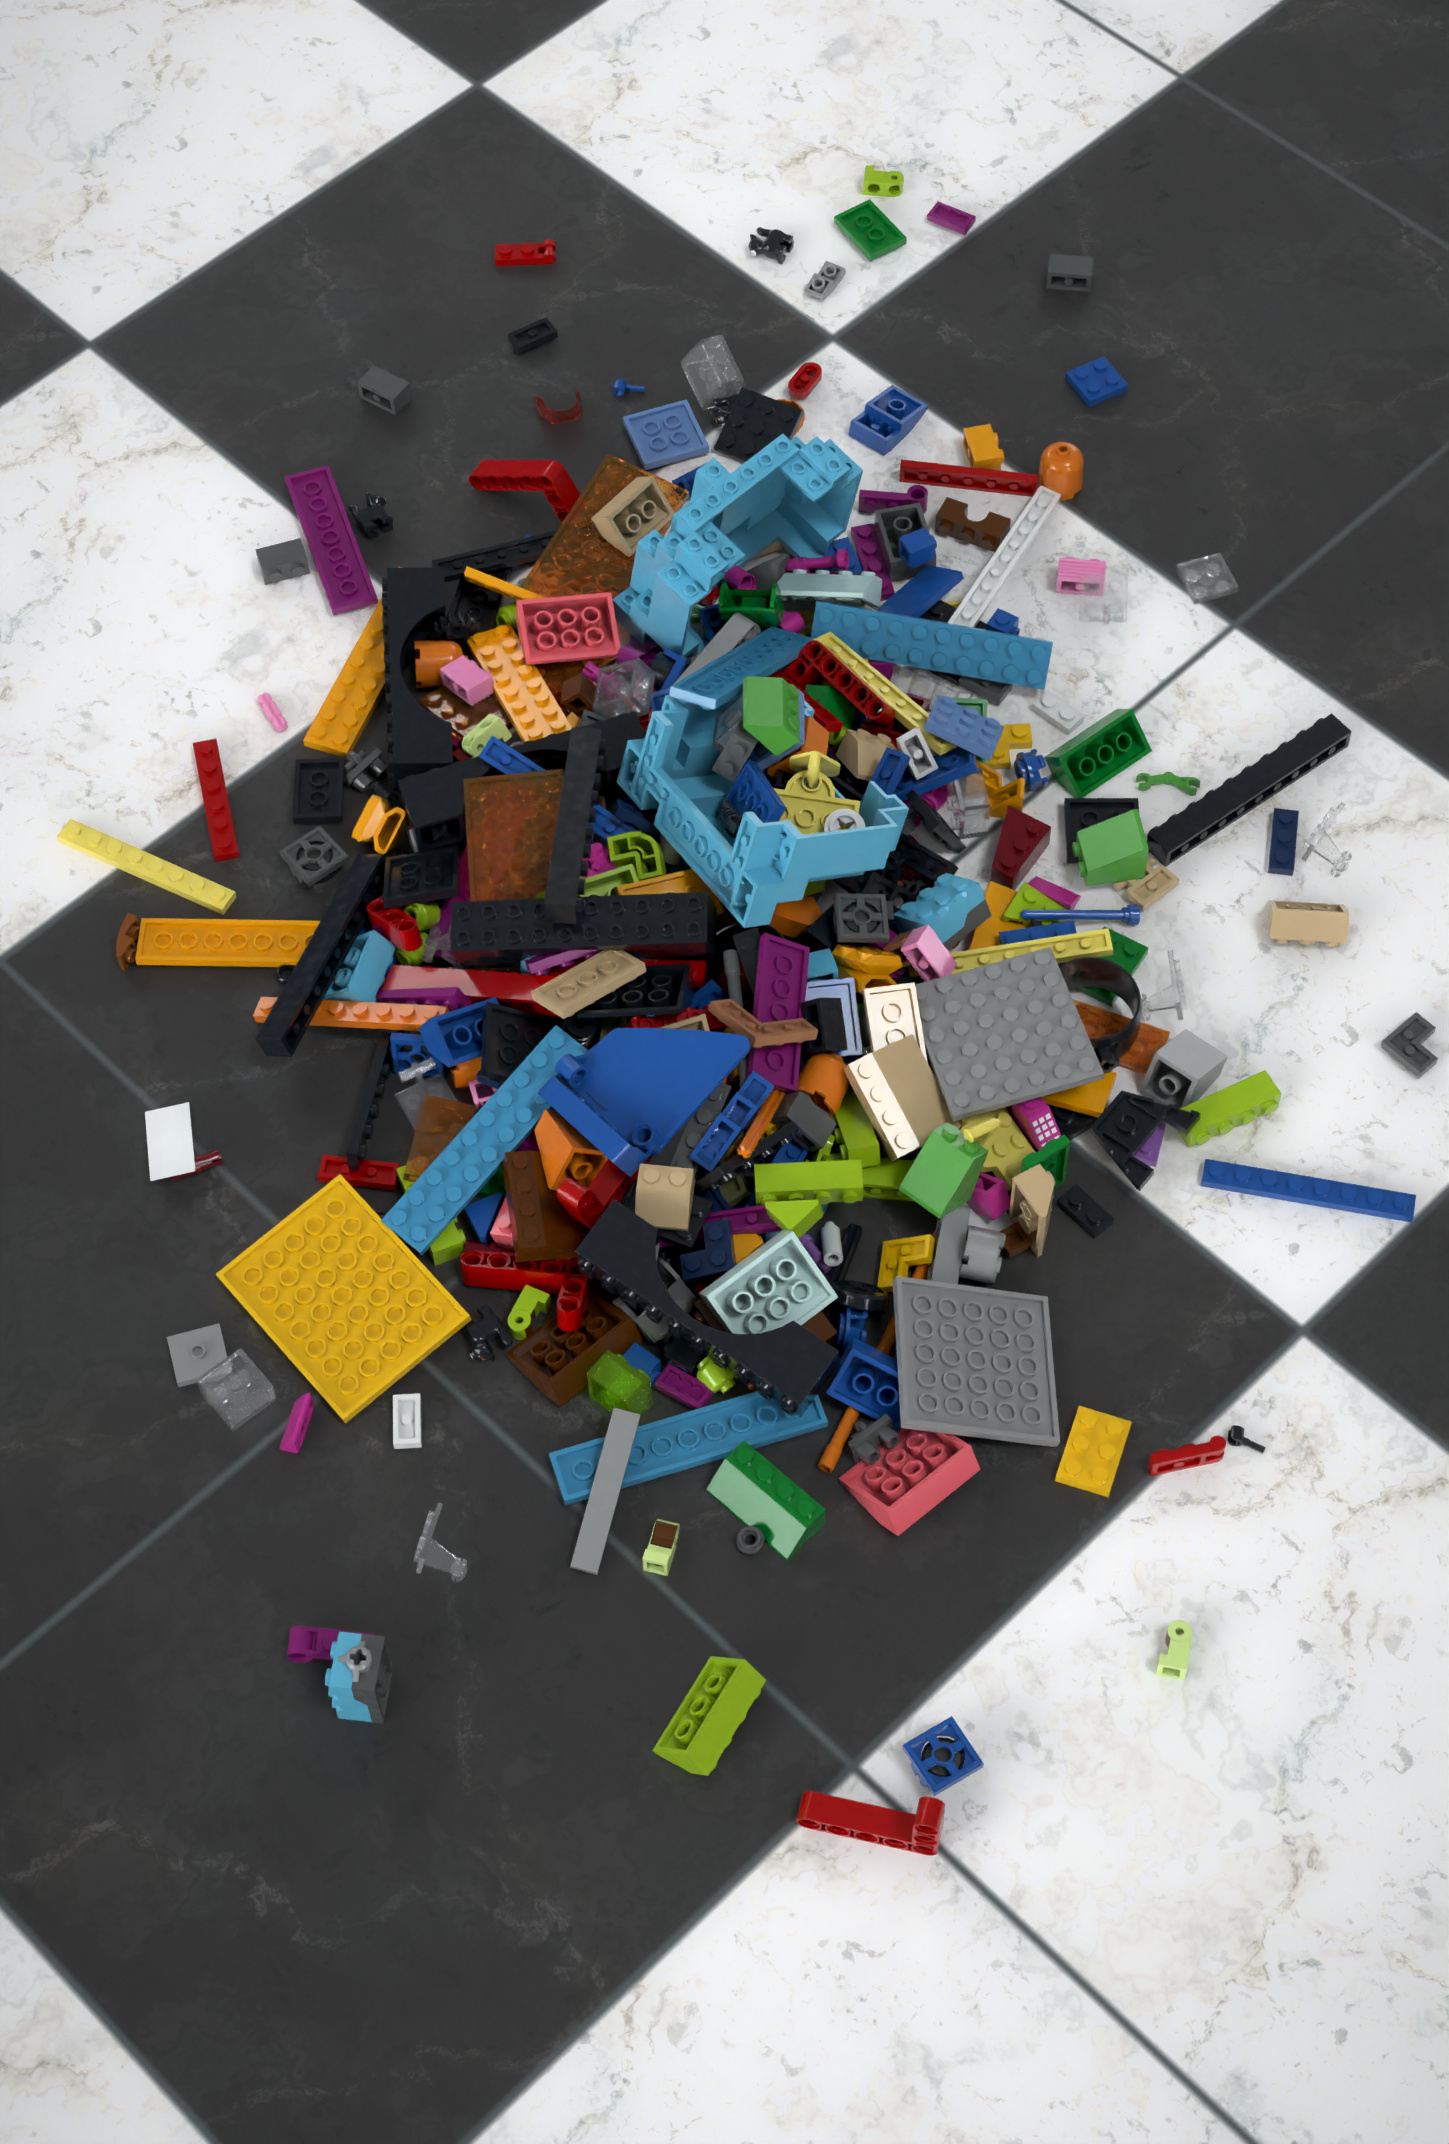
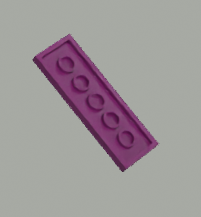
[747,933,810,1094]

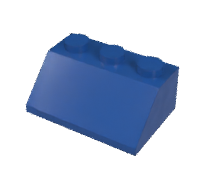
[419,997,499,1067]
[826,1337,901,1431]

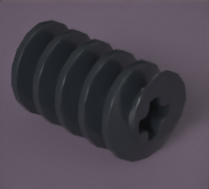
[561,1011,598,1050]

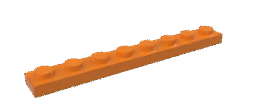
[253,997,450,1031]

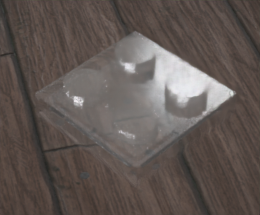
[1176,553,1239,604]

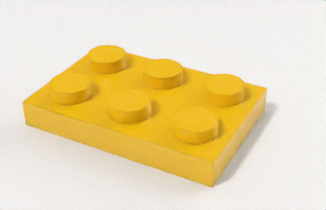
[1055,1406,1132,1498]

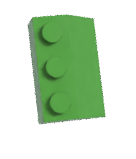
[743,676,800,756]

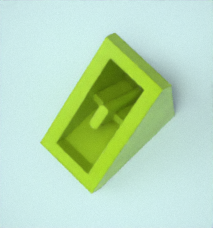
[765,1199,823,1239]

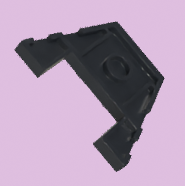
[1090,1090,1201,1191]

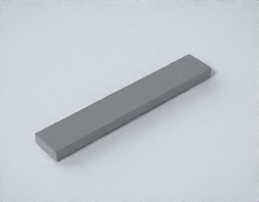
[570,1408,641,1575]

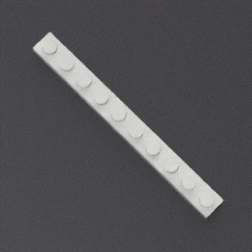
[948,486,1061,628]

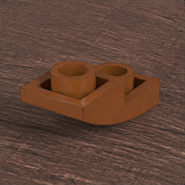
[116,913,140,971]

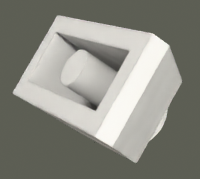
[896,726,938,780]

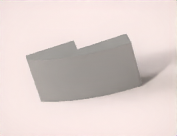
[804,261,846,300]

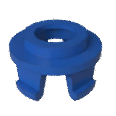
[1014,749,1048,792]
[836,1307,868,1351]

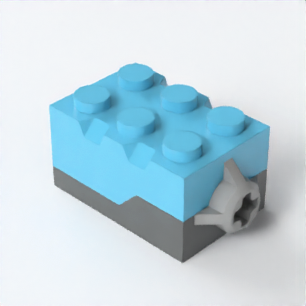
[894,873,992,950]
[325,1631,394,1724]

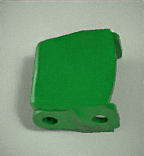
[719,582,784,629]

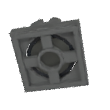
[280,825,350,887]
[832,893,890,947]

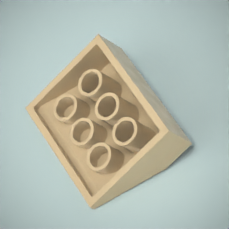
[844,1034,961,1163]

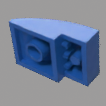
[848,385,928,456]

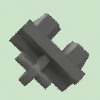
[344,747,388,793]
[848,1414,900,1465]

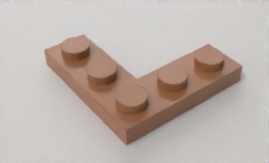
[708,999,818,1048]

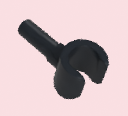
[1228,1425,1266,1453]

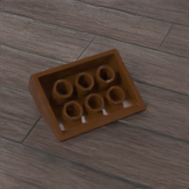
[502,1150,591,1262]
[505,1292,643,1406]

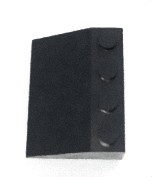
[577,964,695,1018]

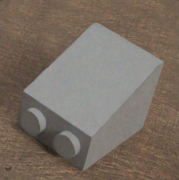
[1139,1029,1228,1109]

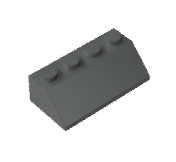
[647,1083,731,1182]

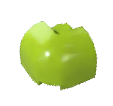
[607,831,667,881]

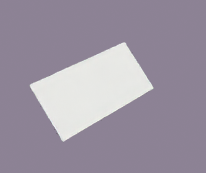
[145,1102,195,1181]

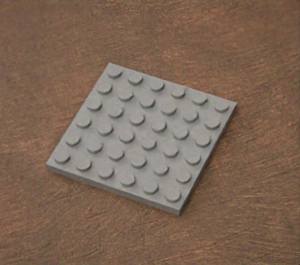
[915,947,1104,1122]
[893,1276,1060,1447]

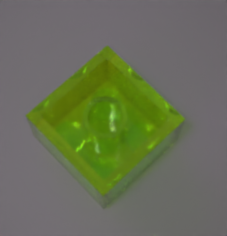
[587,1350,652,1418]

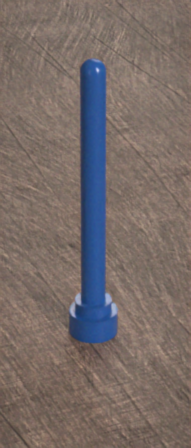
[1020,905,1140,925]

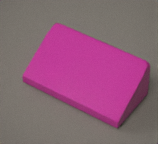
[1028,876,1081,910]
[280,1393,315,1454]

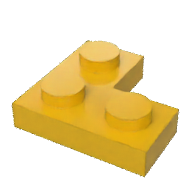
[986,723,1033,770]
[877,1234,935,1292]

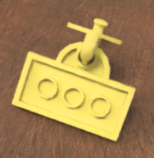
[774,751,860,835]
[958,1107,1036,1192]

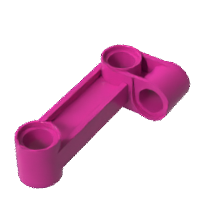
[724,565,805,634]

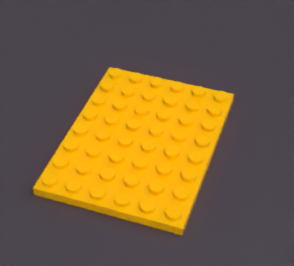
[216,1174,472,1424]

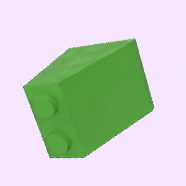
[1072,809,1149,886]
[899,1122,989,1219]

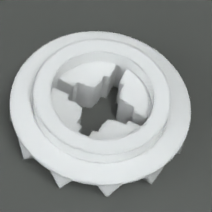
[824,809,865,832]

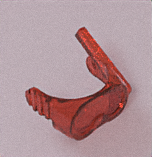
[534,391,583,424]

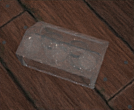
[680,334,744,411]
[890,664,974,712]

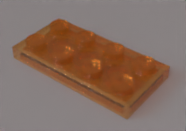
[1073,999,1170,1075]
[403,1094,476,1182]

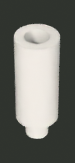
[821,1221,843,1266]

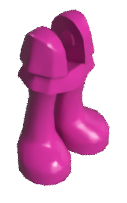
[785,549,850,575]

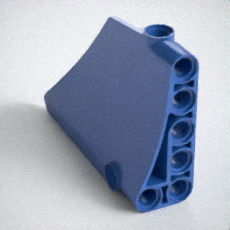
[538,1028,751,1177]

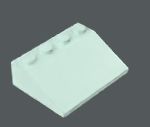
[771,569,882,608]
[698,1229,838,1334]

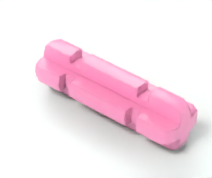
[258,692,288,732]

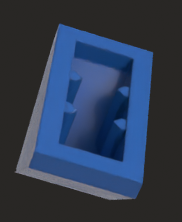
[464,1192,504,1245]

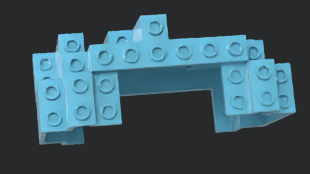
[613,434,863,659]
[617,692,909,928]

